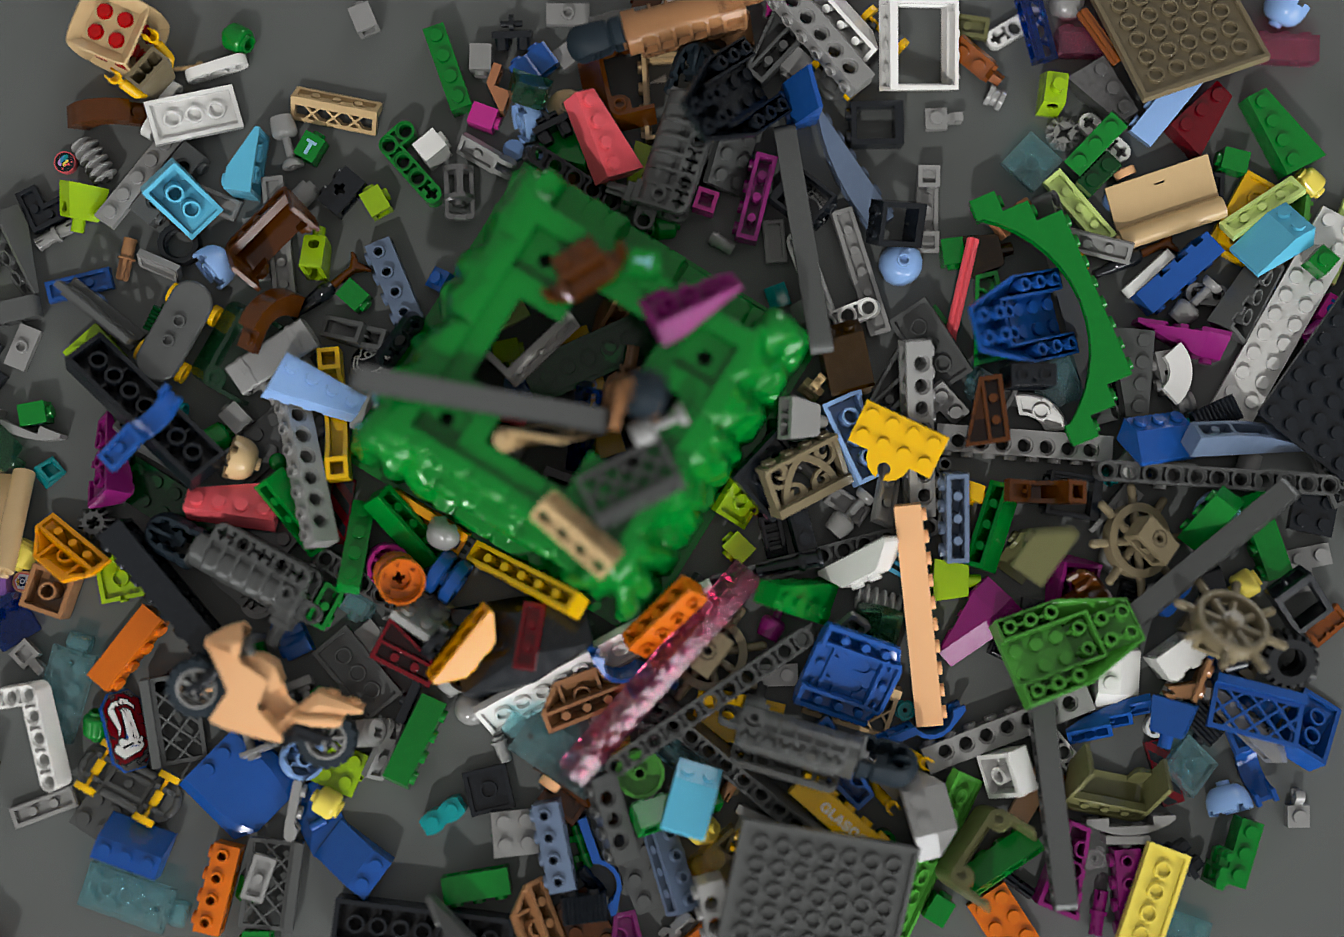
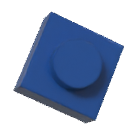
[425,266,455,293]

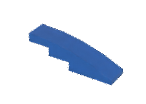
[1065,693,1152,745]

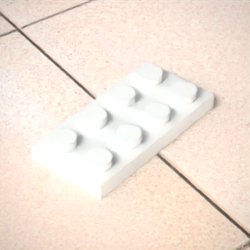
[143,84,244,147]

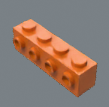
[621,575,708,658]
[87,604,170,692]
[191,838,246,937]

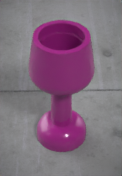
[756,609,786,643]

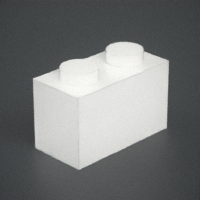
[412,128,452,172]

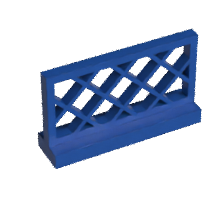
[1205,672,1309,749]

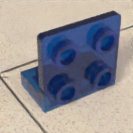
[0,591,42,652]

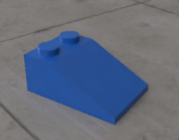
[778,64,823,130]
[1279,687,1342,772]
[314,819,395,900]

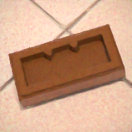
[1303,603,1344,648]

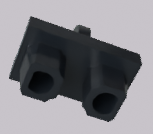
[492,14,533,51]
[532,108,573,148]
[1163,837,1205,880]

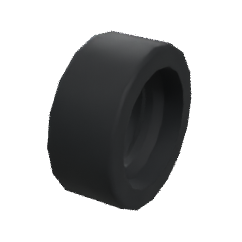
[157,224,203,267]

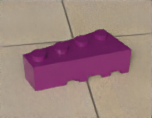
[1031,818,1091,921]

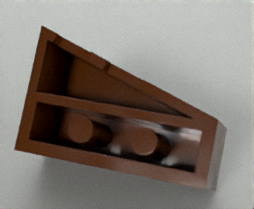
[965,374,1011,448]

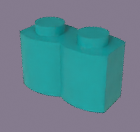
[419,794,468,836]

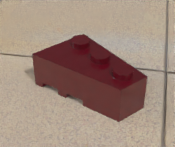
[1163,80,1232,159]
[369,617,434,687]

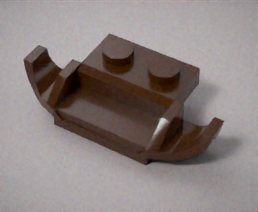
[540,235,627,303]
[1059,569,1114,599]
[533,759,606,826]

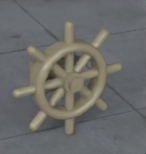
[1089,483,1181,597]
[1173,578,1288,673]
[654,606,767,711]

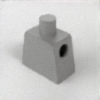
[777,396,828,440]

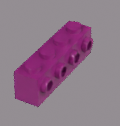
[732,151,778,246]
[1106,845,1142,934]

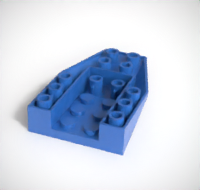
[967,268,1079,363]

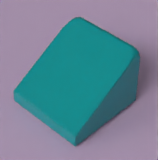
[763,281,791,309]
[33,456,67,489]

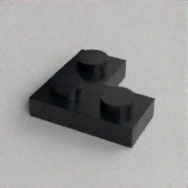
[15,185,69,234]

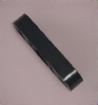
[375,311,424,369]

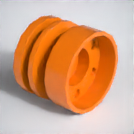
[372,551,425,605]

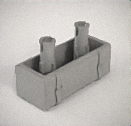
[225,319,324,406]

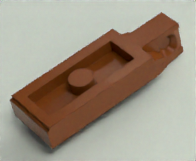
[959,34,1005,87]

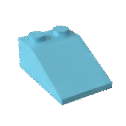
[221,126,270,202]
[140,157,224,240]
[1229,202,1316,277]
[660,757,723,842]

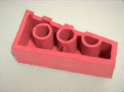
[563,88,643,186]
[183,483,279,532]

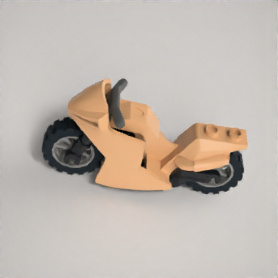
[165,621,366,770]

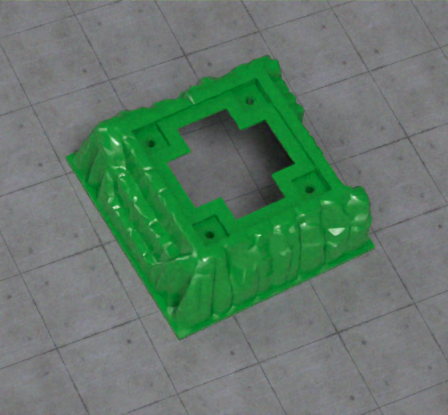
[350,161,814,628]

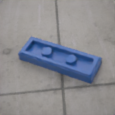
[44,266,116,304]

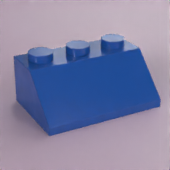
[1116,411,1196,466]
[90,811,177,880]

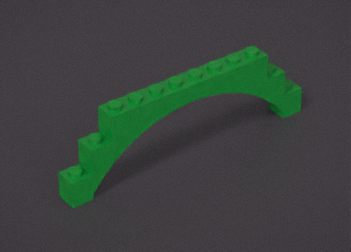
[968,191,1134,447]

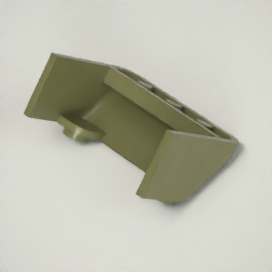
[997,526,1080,587]
[1064,743,1173,822]
[935,804,1038,914]

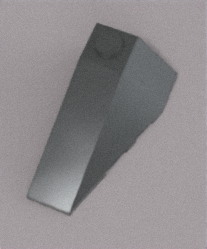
[0,204,39,296]
[425,892,476,937]

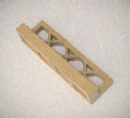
[291,86,382,136]
[530,489,625,580]

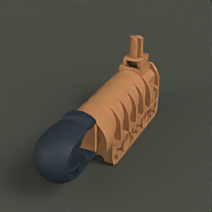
[566,0,763,64]
[600,345,669,431]

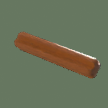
[1076,7,1121,66]

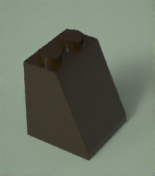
[819,318,875,396]

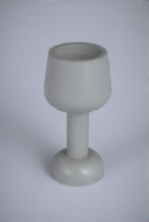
[270,113,305,171]
[1168,274,1223,325]
[628,402,690,448]
[824,486,874,540]

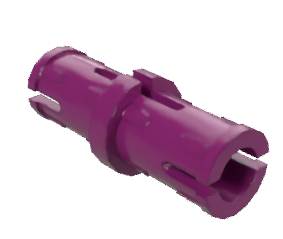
[1088,888,1109,937]

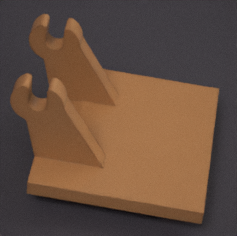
[1162,657,1214,703]

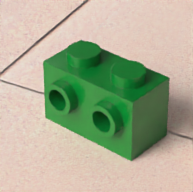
[306,580,346,631]

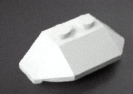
[812,0,879,63]
[817,537,898,590]
[1090,647,1141,714]

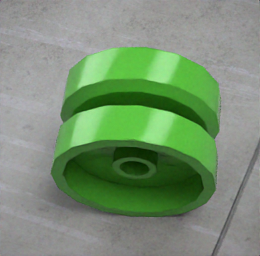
[615,748,664,799]

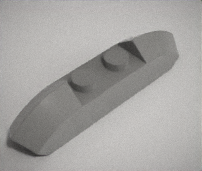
[1201,680,1287,763]

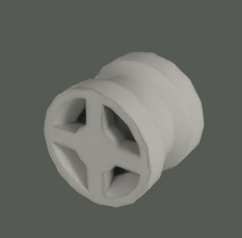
[982,84,1008,111]
[1170,390,1197,414]

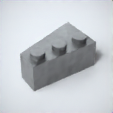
[1068,56,1139,121]

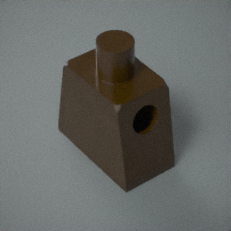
[963,234,1014,280]

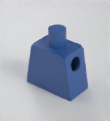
[1150,693,1199,749]

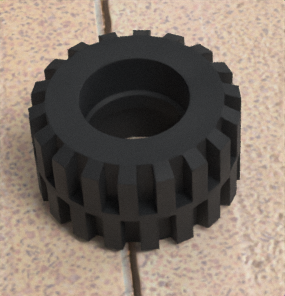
[1255,628,1319,689]

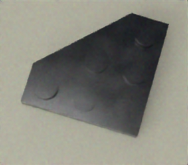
[730,429,791,523]

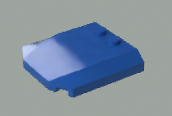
[792,621,902,727]
[179,731,295,840]

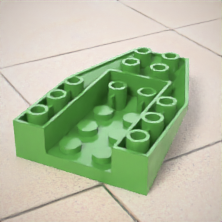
[989,598,1146,711]

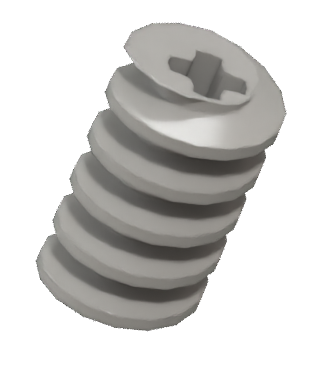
[71,137,118,186]
[854,584,903,620]
[337,718,386,748]

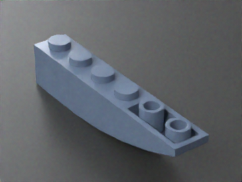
[817,111,894,230]
[1181,420,1303,457]

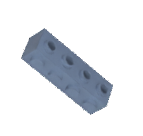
[364,236,425,329]
[937,470,969,564]
[529,796,578,895]
[643,830,698,917]

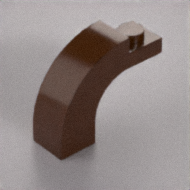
[67,98,147,131]
[237,288,305,354]
[1004,478,1087,505]

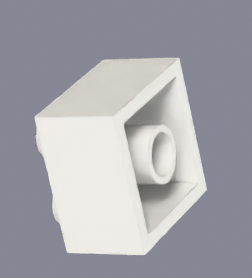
[1142,631,1208,682]
[976,745,1039,799]

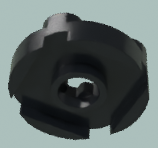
[420,618,458,662]

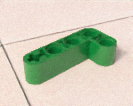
[378,120,444,208]

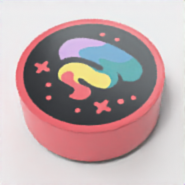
[54,151,78,175]

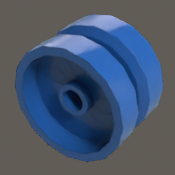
[423,550,474,606]

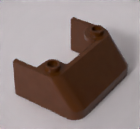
[578,40,657,132]
[225,186,320,292]

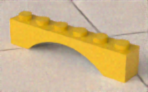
[316,346,353,483]

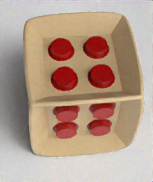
[66,0,170,77]

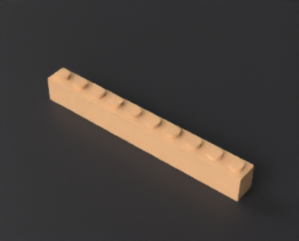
[894,502,947,727]

